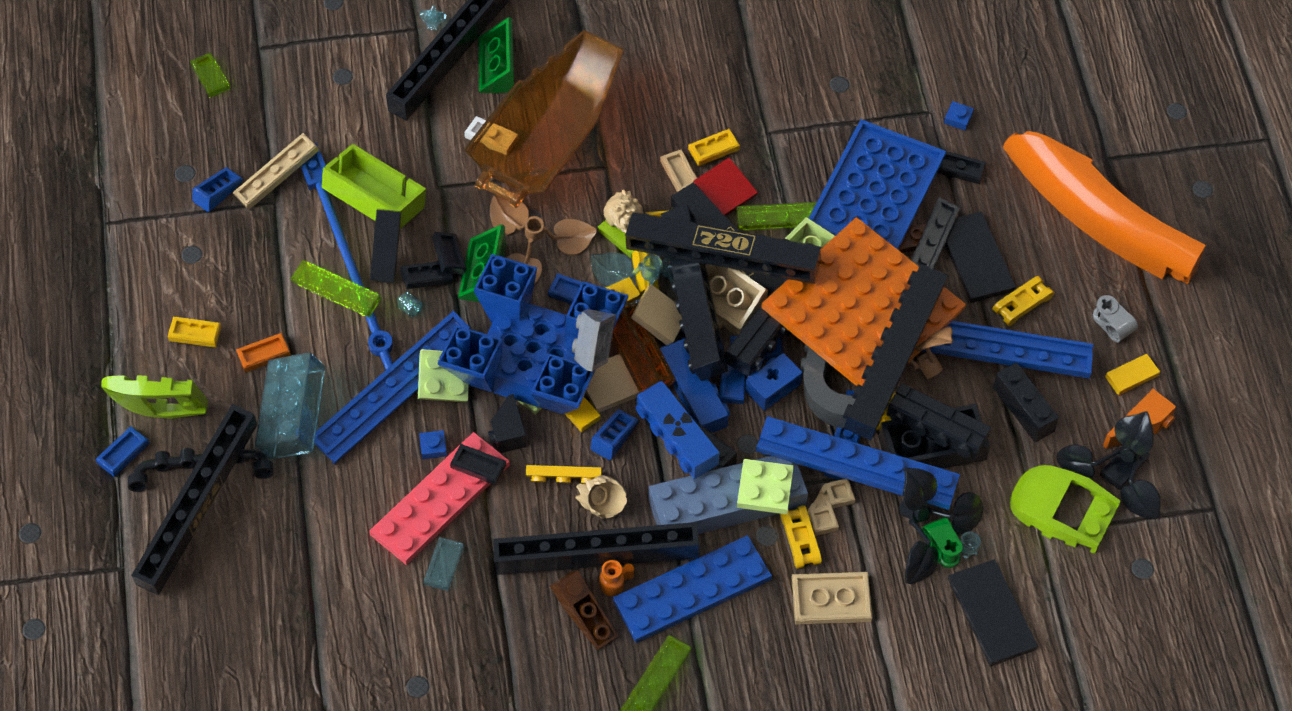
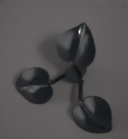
[1056,411,1161,518]
[899,468,983,584]

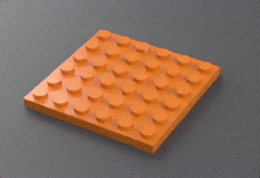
[761,217,966,386]

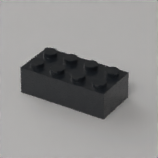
[878,404,990,469]

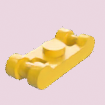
[992,276,1055,326]
[780,505,822,569]

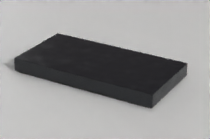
[945,211,1016,303]
[948,559,1038,666]

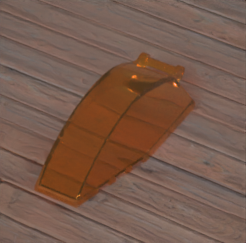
[465,30,624,208]

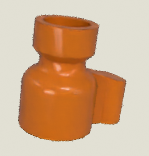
[599,560,634,596]

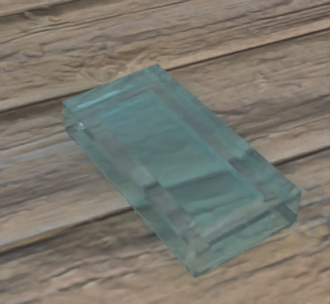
[423,537,464,591]

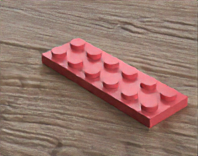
[370,432,510,565]

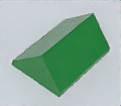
[478,17,514,94]
[458,224,506,302]

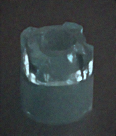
[397,291,423,317]
[960,532,981,558]

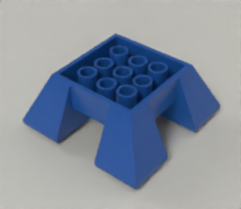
[438,254,628,414]

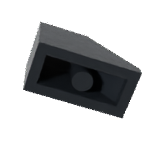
[488,394,526,453]

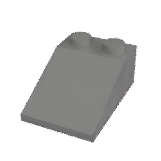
[572,309,616,371]

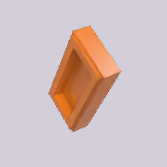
[236,333,291,373]

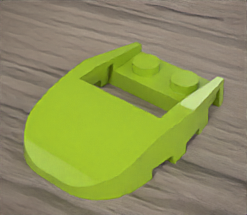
[101,375,209,419]
[1010,465,1120,554]

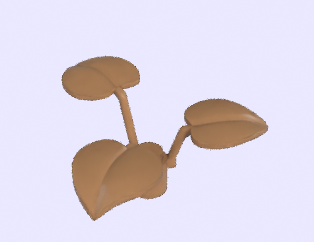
[490,195,597,284]
[909,327,953,379]

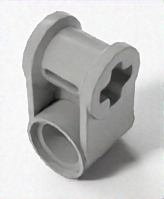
[1093,295,1138,343]

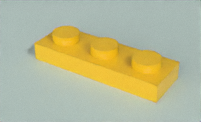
[526,465,602,484]

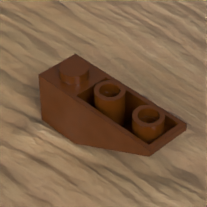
[550,571,618,650]

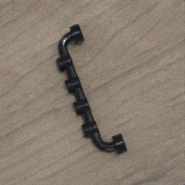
[128,448,273,492]

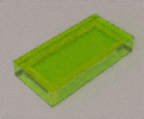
[190,52,230,97]

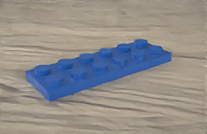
[613,535,772,643]

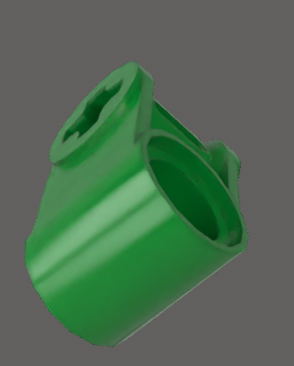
[921,517,963,568]

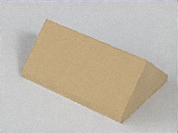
[706,264,768,330]

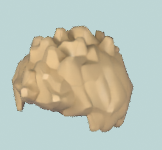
[604,189,643,234]
[575,475,628,519]

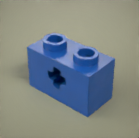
[745,353,803,411]

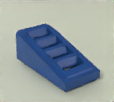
[192,167,243,212]
[591,409,639,460]

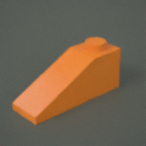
[1103,389,1176,449]

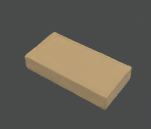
[660,149,697,192]

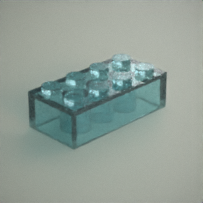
[255,352,325,460]

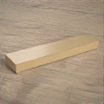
[233,133,319,210]

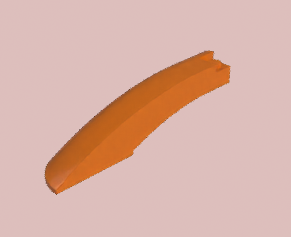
[1003,131,1206,284]

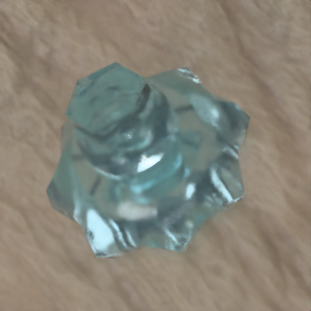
[420,5,446,30]

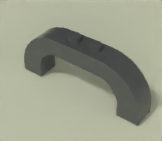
[800,344,856,429]

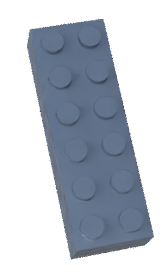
[648,456,808,534]

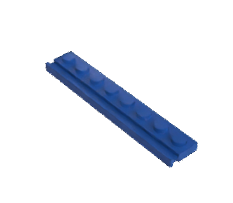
[310,311,470,465]
[922,321,1093,378]
[756,416,960,510]

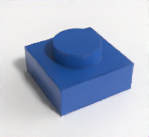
[944,101,974,131]
[419,430,447,459]

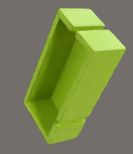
[322,143,426,229]

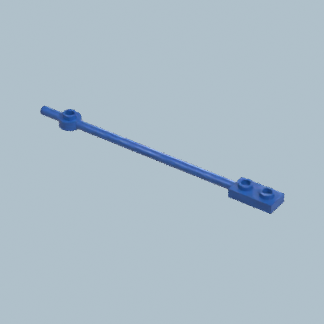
[300,143,393,370]

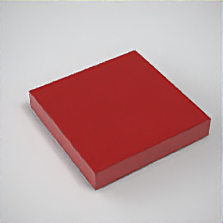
[693,158,758,216]

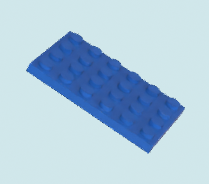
[808,119,946,250]

